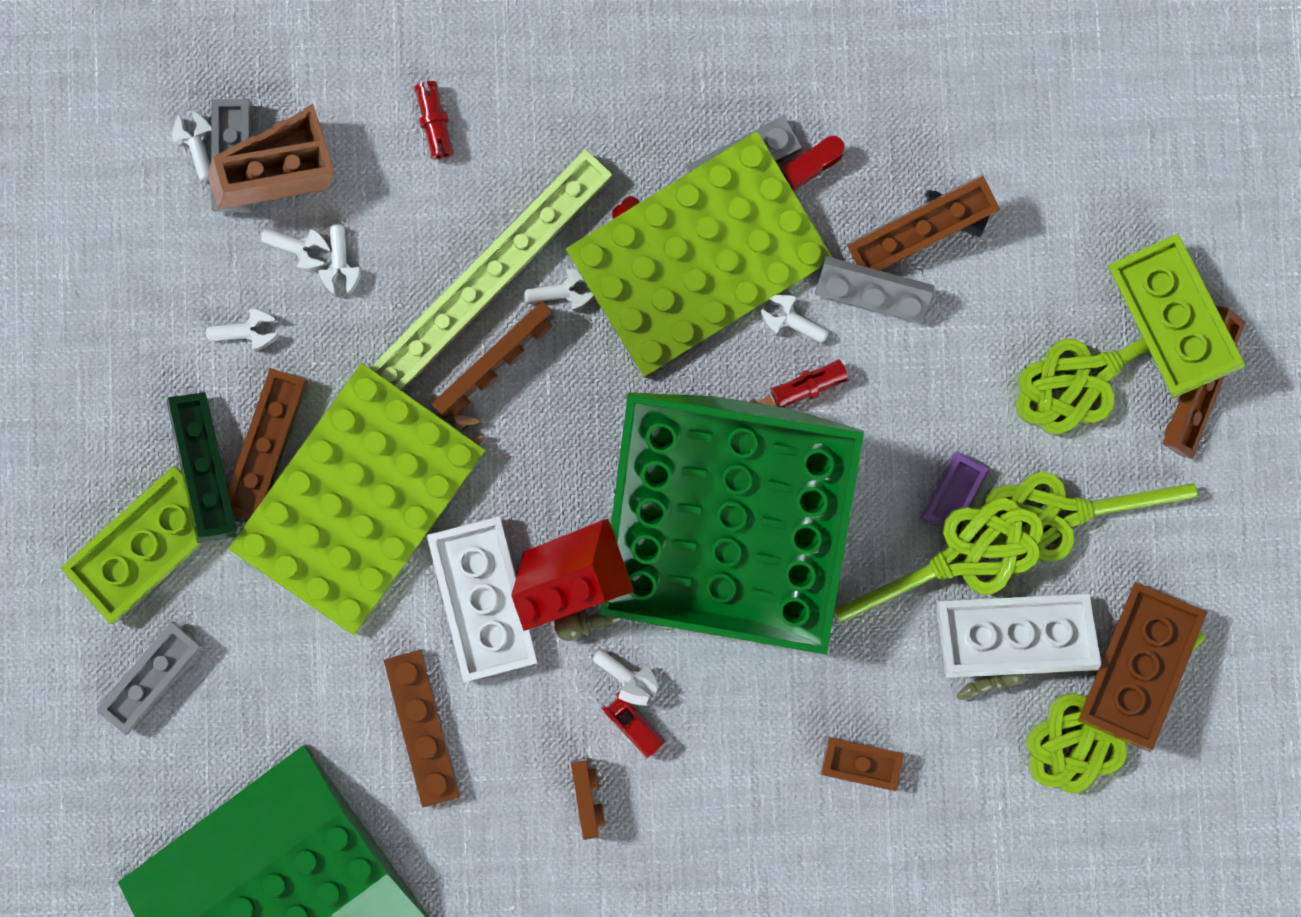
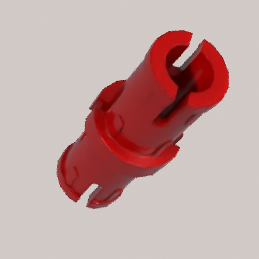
[414,81,454,160]
[770,359,848,408]

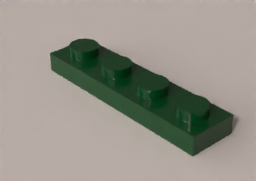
[167,392,237,543]

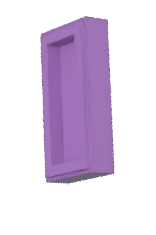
[920,451,990,532]

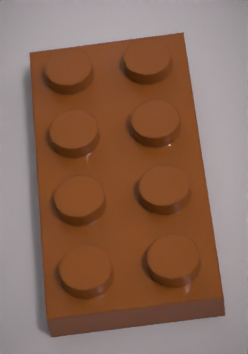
[1077,582,1207,752]

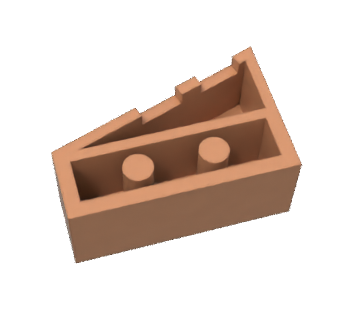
[208,104,335,210]

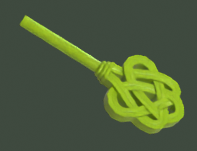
[1015,337,1149,436]
[977,471,1197,562]
[834,497,1043,623]
[1025,631,1206,793]

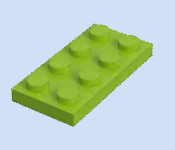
[1108,233,1245,399]
[60,466,204,624]

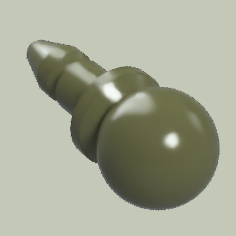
[554,610,623,641]
[957,674,1026,700]

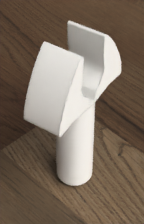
[172,111,211,182]
[318,224,361,296]
[261,228,331,271]
[524,269,594,311]
[760,295,828,343]
[206,309,279,351]
[593,650,658,705]

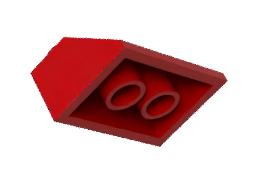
[511,518,634,631]

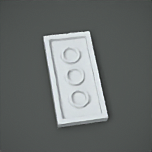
[427,516,538,682]
[937,594,1101,678]

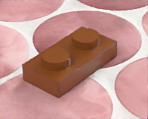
[820,736,904,791]
[571,757,605,840]

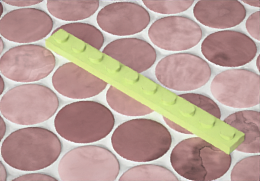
[370,149,613,391]

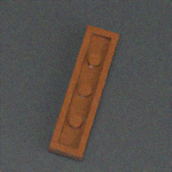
[847,174,1000,271]
[431,301,554,418]
[1162,306,1246,459]
[228,368,308,520]
[383,649,460,808]

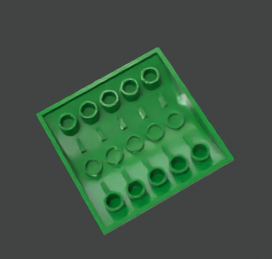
[599,393,864,655]
[118,744,429,917]

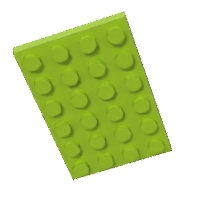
[565,131,832,377]
[228,363,486,635]

